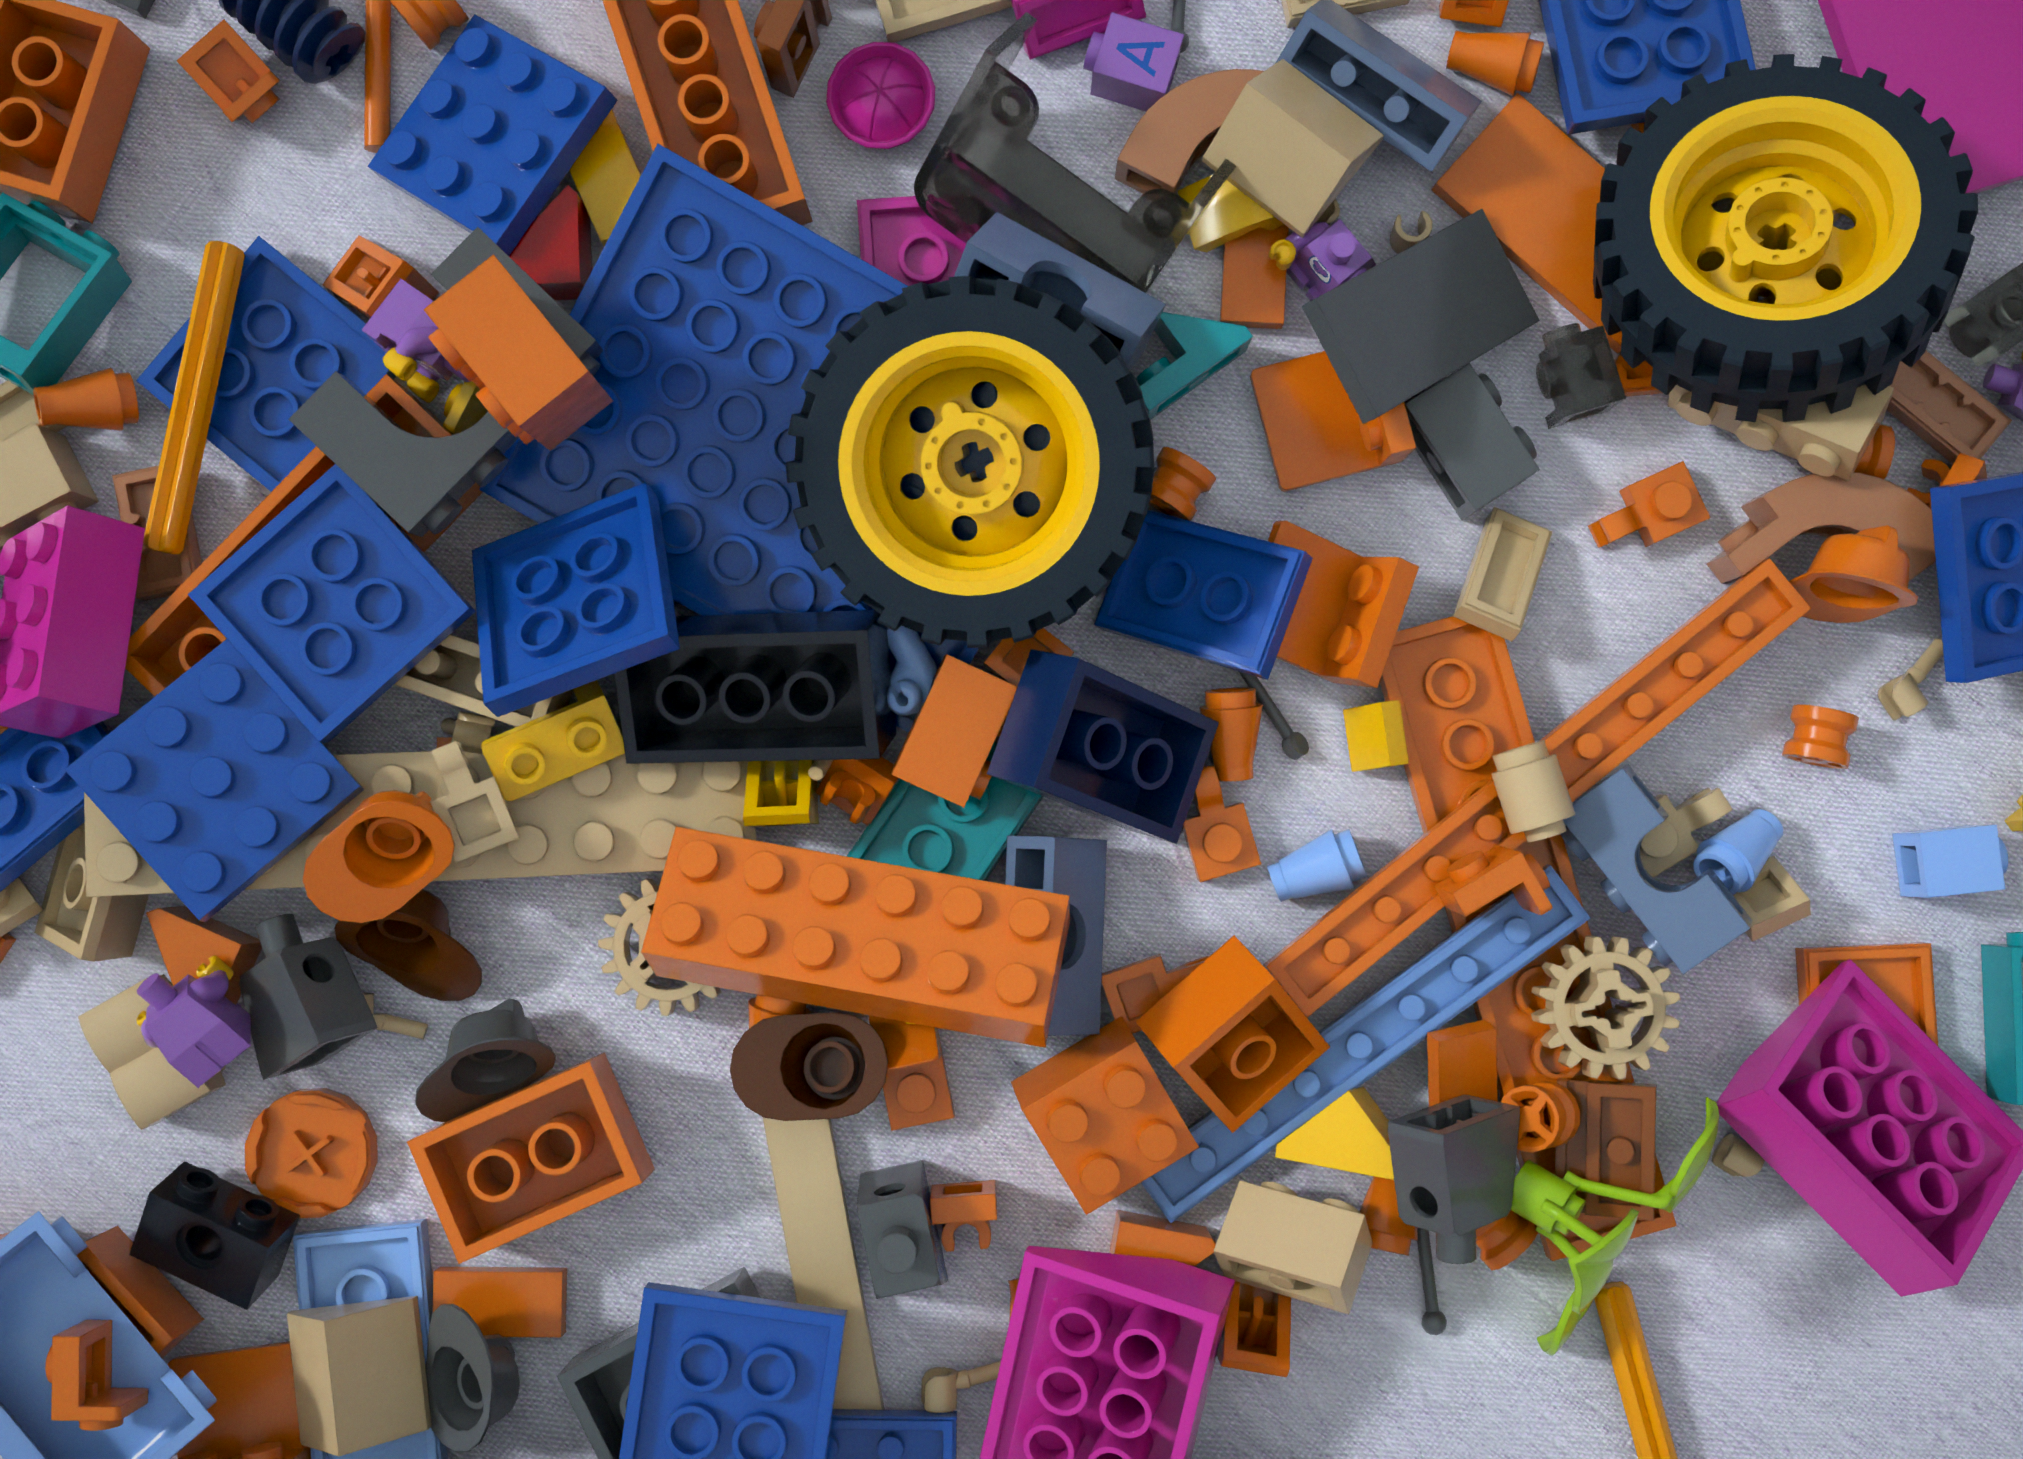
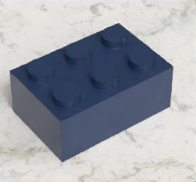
[987,649,1219,844]

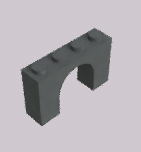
[288,227,604,537]

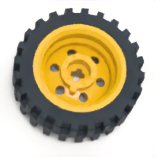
[1593,54,1978,422]
[786,276,1155,648]

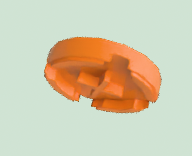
[245,1088,378,1219]

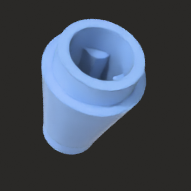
[1693,809,1783,895]
[1267,829,1368,902]

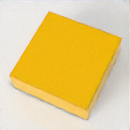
[1343,700,1409,772]

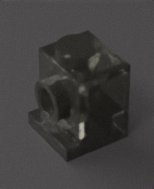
[1944,262,2023,367]
[1536,323,1626,429]

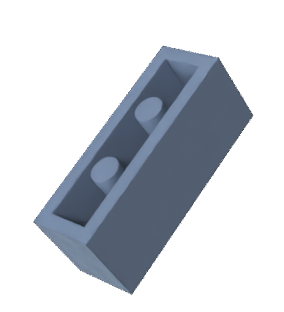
[1276,0,1482,172]

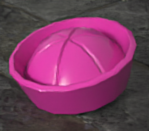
[826,42,936,149]

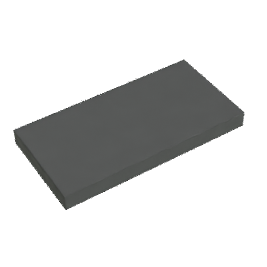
[1301,209,1540,424]

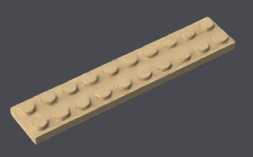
[84,751,757,897]

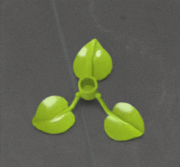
[1511,1097,1719,1356]

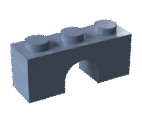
[954,212,1166,371]
[1561,764,1752,975]
[1005,836,1107,1036]

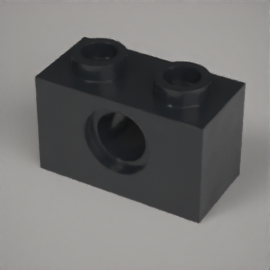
[129,1161,300,1310]

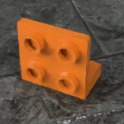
[1250,351,1416,492]
[1268,521,1419,688]
[168,1341,311,1459]

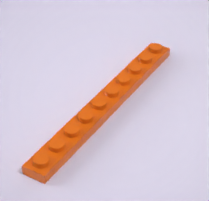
[1263,558,1811,1018]

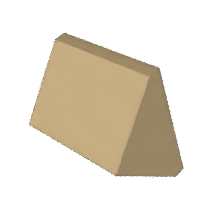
[1202,59,1384,238]
[34,822,149,962]
[287,1296,432,1457]

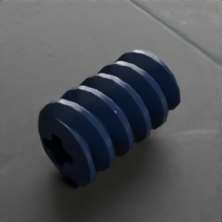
[219,0,366,84]

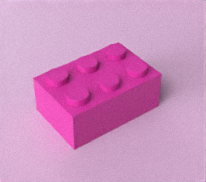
[0,505,145,739]

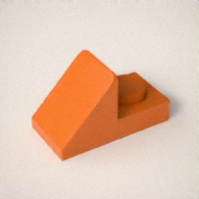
[868,1015,955,1131]

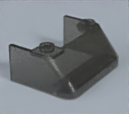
[914,12,1236,293]

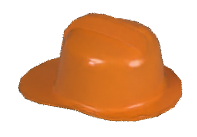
[1789,525,1918,623]
[303,790,455,923]

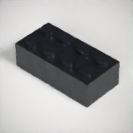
[614,610,897,764]

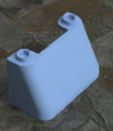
[0,1211,218,1459]

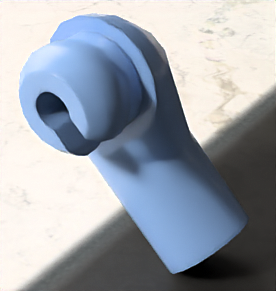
[887,626,937,716]

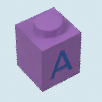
[1083,12,1184,112]

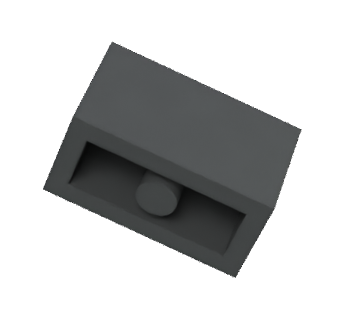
[1405,363,1540,520]

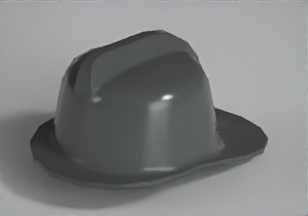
[415,999,556,1122]
[425,1304,520,1452]

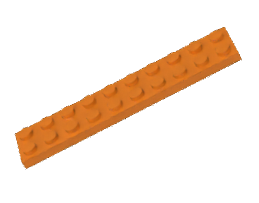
[1380,616,1677,1261]

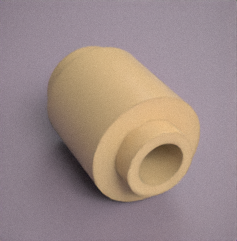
[1491,740,1576,843]

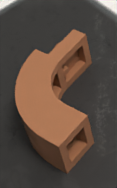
[1115,69,1264,207]
[1706,472,1936,584]

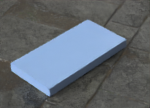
[293,1219,448,1459]

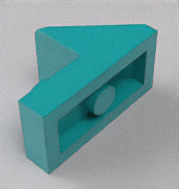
[1136,312,1253,419]

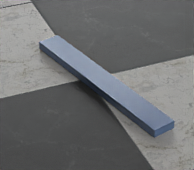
[1141,864,1591,1223]

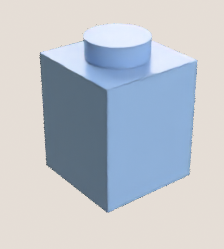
[1892,825,2008,898]

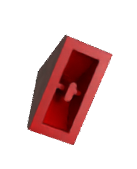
[509,185,592,300]

